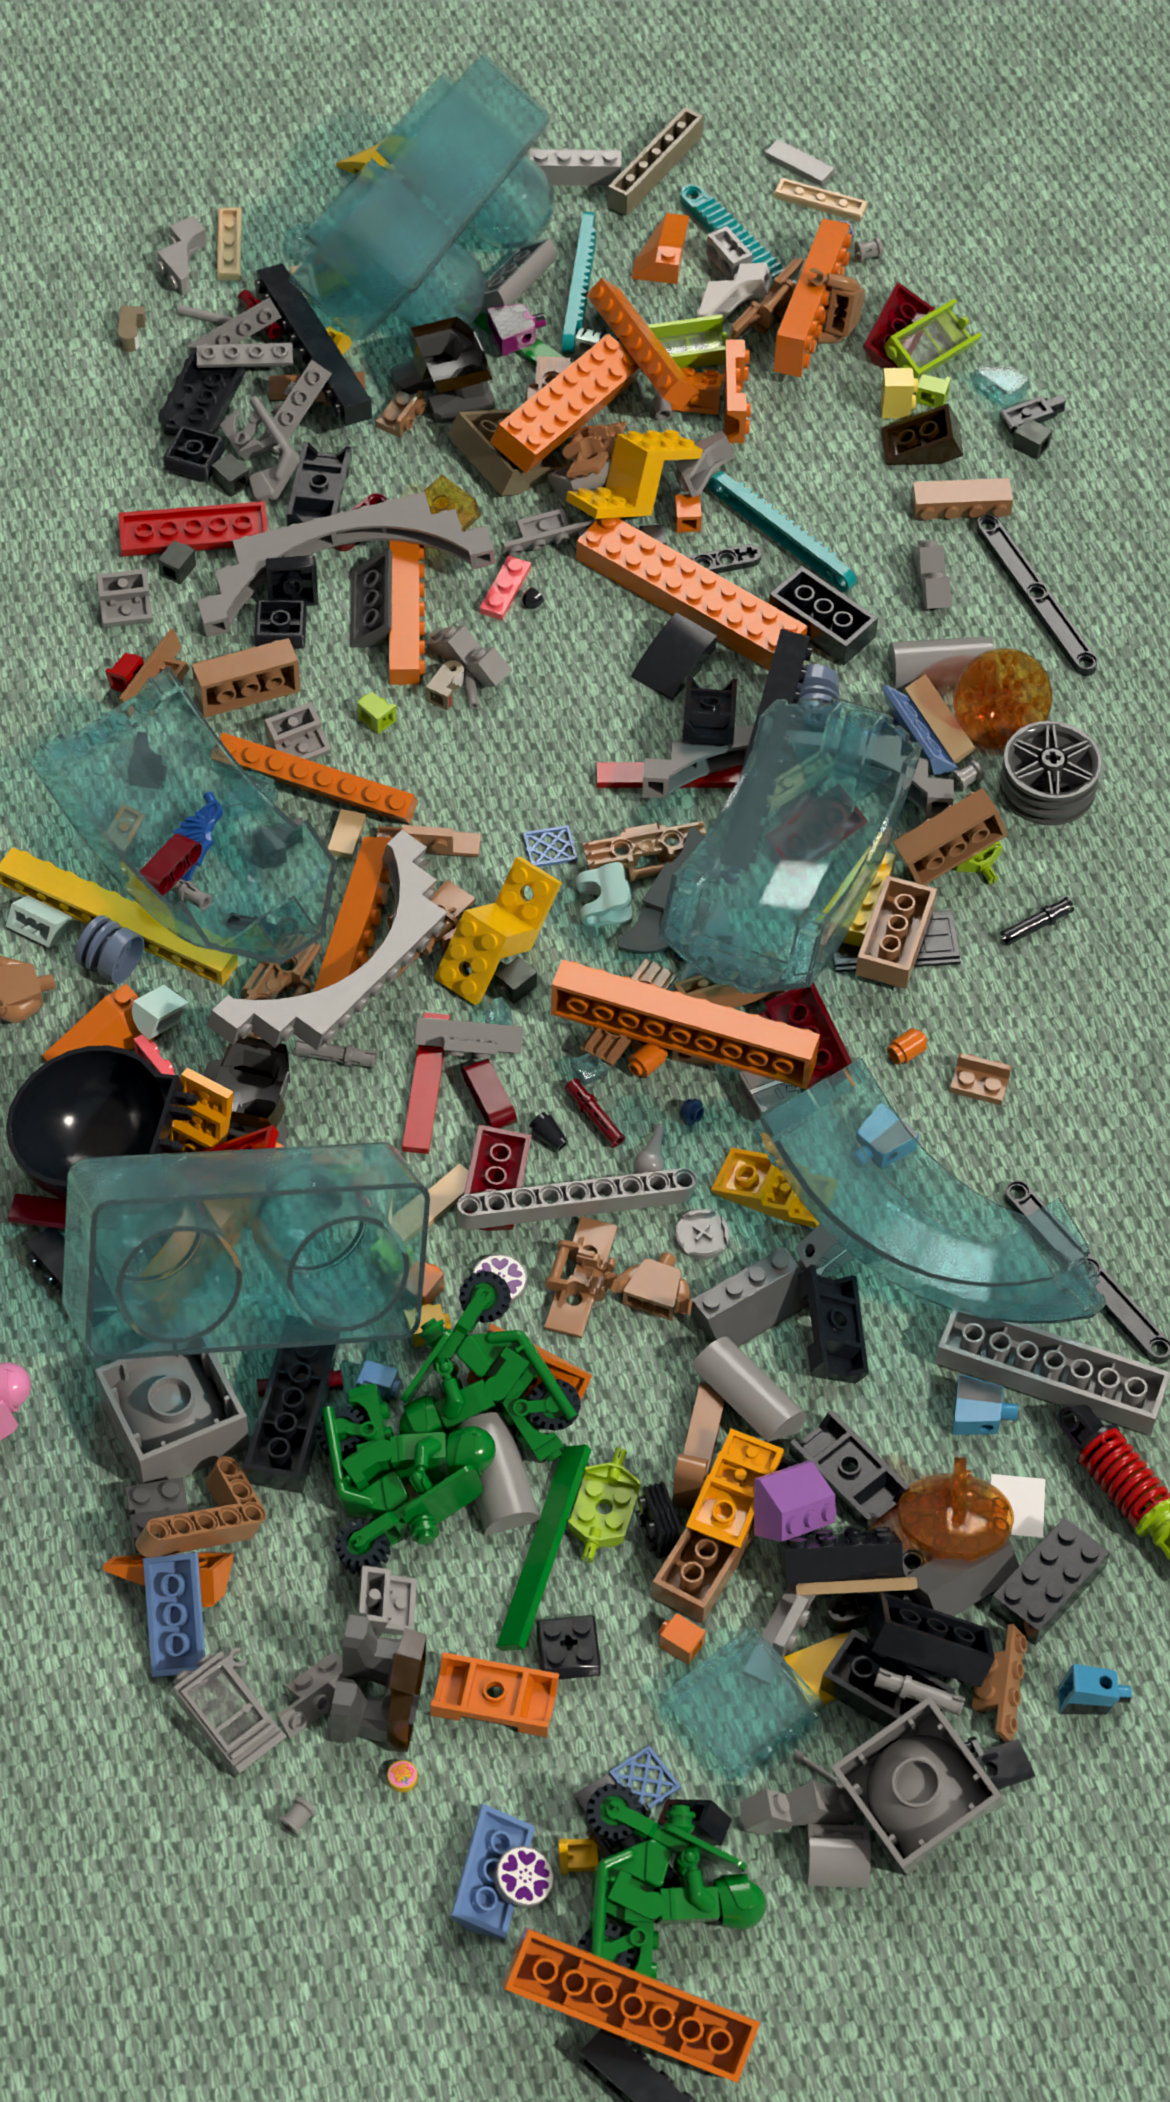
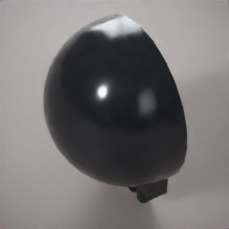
[6,1045,198,1203]

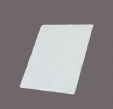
[989,1474,1045,1538]

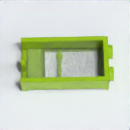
[883,298,982,379]
[648,314,728,369]

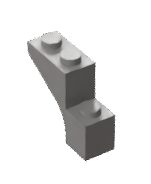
[156,215,207,296]
[674,430,736,497]
[911,539,952,609]
[425,625,512,687]
[740,1781,857,1836]

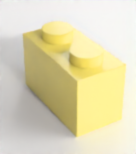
[880,368,918,418]

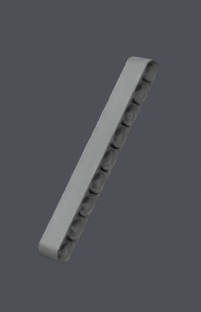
[455,1168,697,1230]

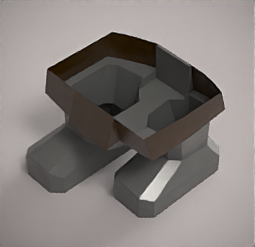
[391,316,495,424]
[203,1036,290,1146]
[331,1611,426,1752]

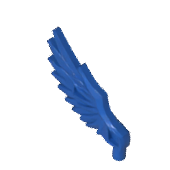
[168,791,223,881]

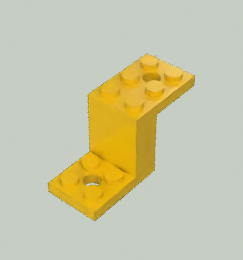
[566,430,703,519]
[434,856,562,1005]

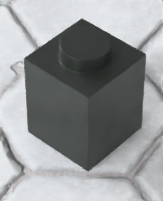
[1012,418,1052,460]
[211,453,250,497]
[158,540,196,585]
[496,956,537,1004]

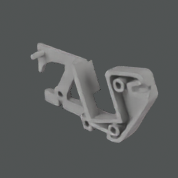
[220,396,299,504]

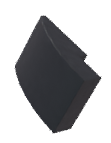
[631,612,717,701]

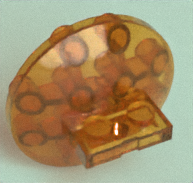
[953,648,1052,750]
[898,1457,1014,1561]

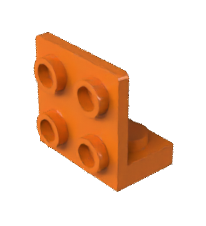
[671,368,723,415]

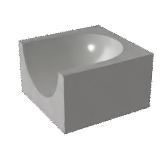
[95,1326,250,1484]
[831,1696,1006,1876]

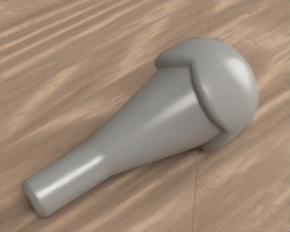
[633,1124,666,1174]

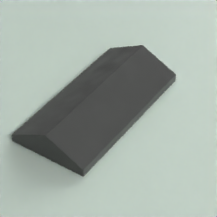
[350,549,392,648]
[905,1527,1019,1616]

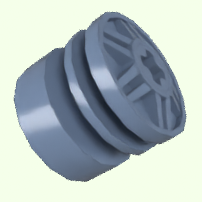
[790,664,840,728]
[75,915,144,985]

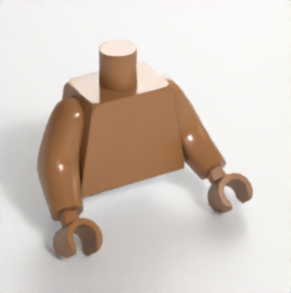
[808,268,865,344]
[0,955,56,1023]
[600,1252,693,1321]

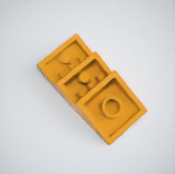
[167,1068,233,1159]
[711,1147,837,1228]
[686,1429,784,1549]

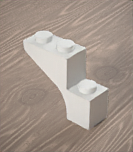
[697,263,772,320]

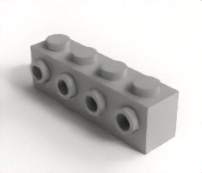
[529,149,621,186]

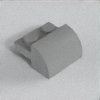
[96,569,153,628]
[264,702,332,761]
[358,1566,417,1637]

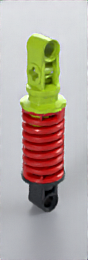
[1057,1404,1170,1560]

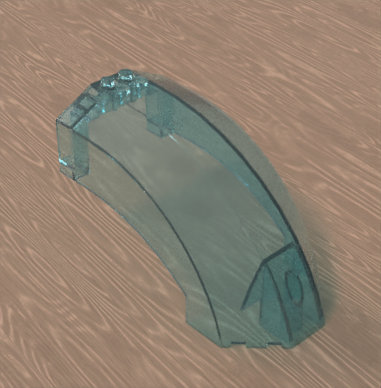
[29,666,338,965]
[659,698,923,994]
[752,1058,1107,1324]

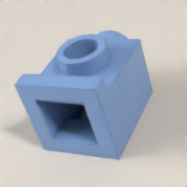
[356,1360,402,1401]

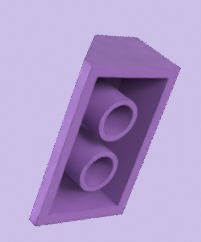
[754,1461,836,1542]

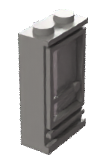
[170,1651,287,1778]

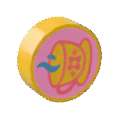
[387,1760,418,1792]

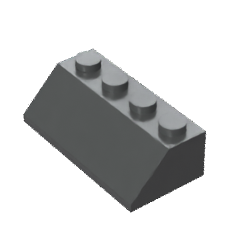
[690,1247,809,1347]

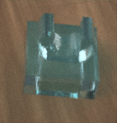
[482,997,513,1025]
[571,1053,608,1086]

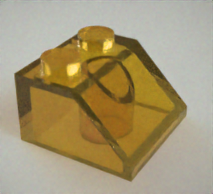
[423,474,481,532]

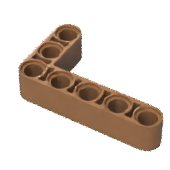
[672,1382,726,1510]
[135,1456,266,1558]

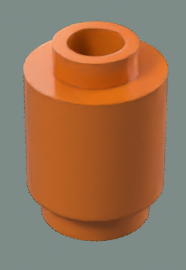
[887,1028,927,1065]
[628,1043,668,1078]

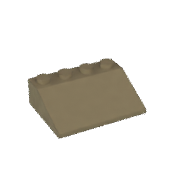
[447,409,563,496]

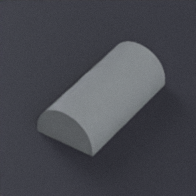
[467,238,556,315]
[547,458,612,505]
[889,636,996,689]
[691,1337,807,1442]
[455,1412,540,1536]

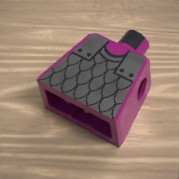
[487,303,546,356]

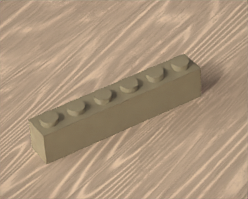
[607,107,704,216]

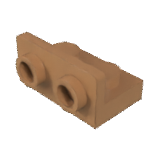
[375,390,426,438]
[949,1053,1011,1106]

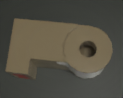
[118,306,146,352]
[426,660,464,711]

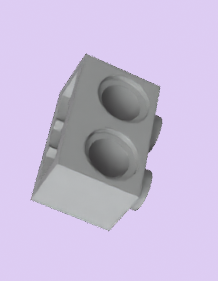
[706,226,753,281]

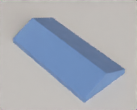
[882,685,960,775]
[143,1553,206,1677]
[450,1804,535,1939]

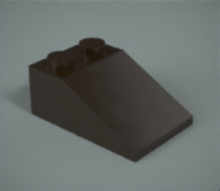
[882,403,964,465]

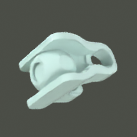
[576,862,633,926]

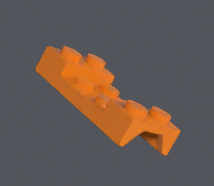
[723,340,751,443]
[430,1652,559,1737]

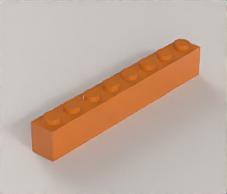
[587,278,697,409]
[389,541,425,685]
[213,732,418,825]
[313,837,393,992]

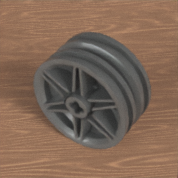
[999,721,1102,826]

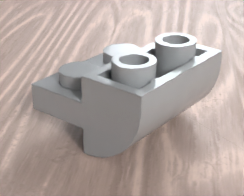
[807,1824,871,1888]

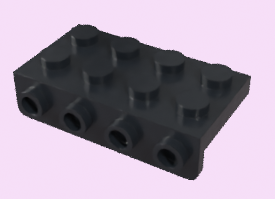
[158,351,246,435]

